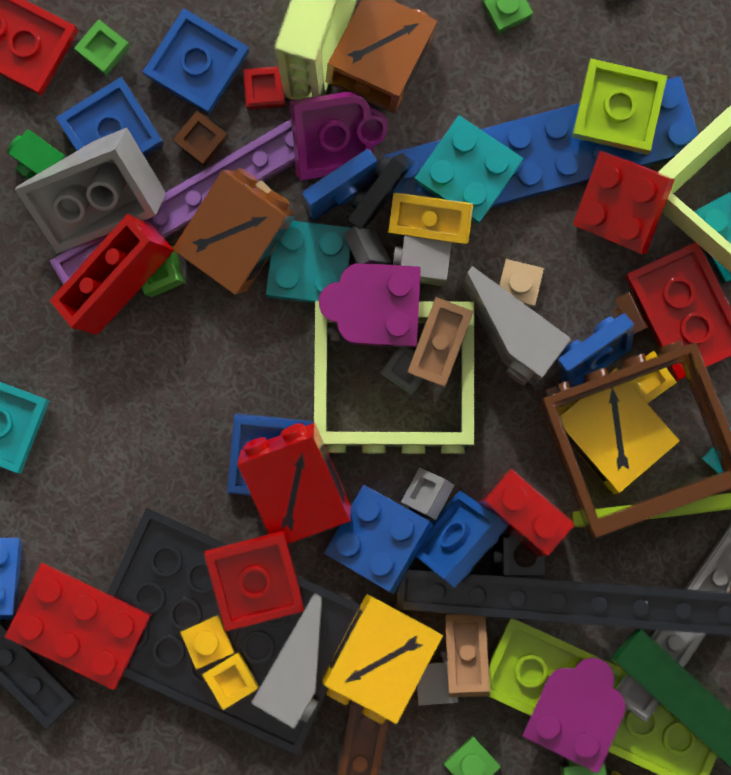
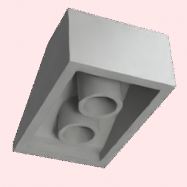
[15,128,166,253]
[463,266,571,386]

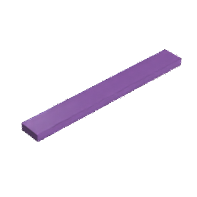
[50,119,295,285]

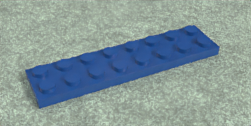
[383,76,698,208]

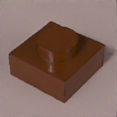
[173,111,228,167]
[613,292,650,335]

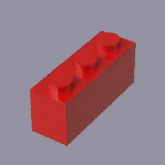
[49,214,175,335]

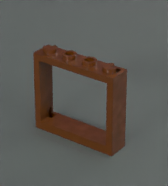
[538,341,731,538]

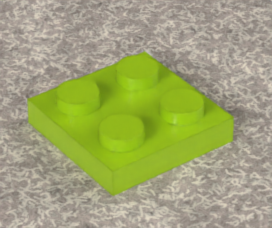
[572,59,667,155]

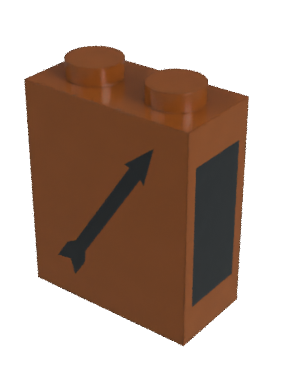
[325,0,438,114]
[173,168,297,295]

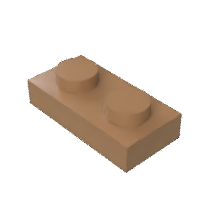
[407,297,474,387]
[445,614,490,697]

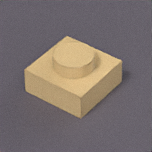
[499,259,544,308]

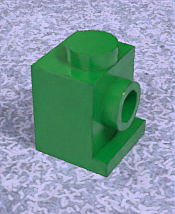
[7,129,66,179]

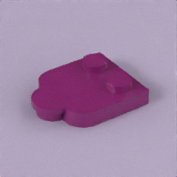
[290,92,388,181]
[319,263,421,348]
[523,658,626,773]

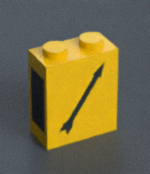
[557,368,680,494]
[321,594,443,724]

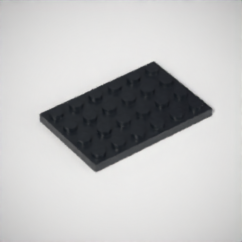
[107,508,361,756]

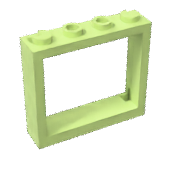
[275,0,357,100]
[658,105,731,272]
[314,301,474,454]

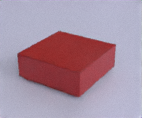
[243,66,285,110]

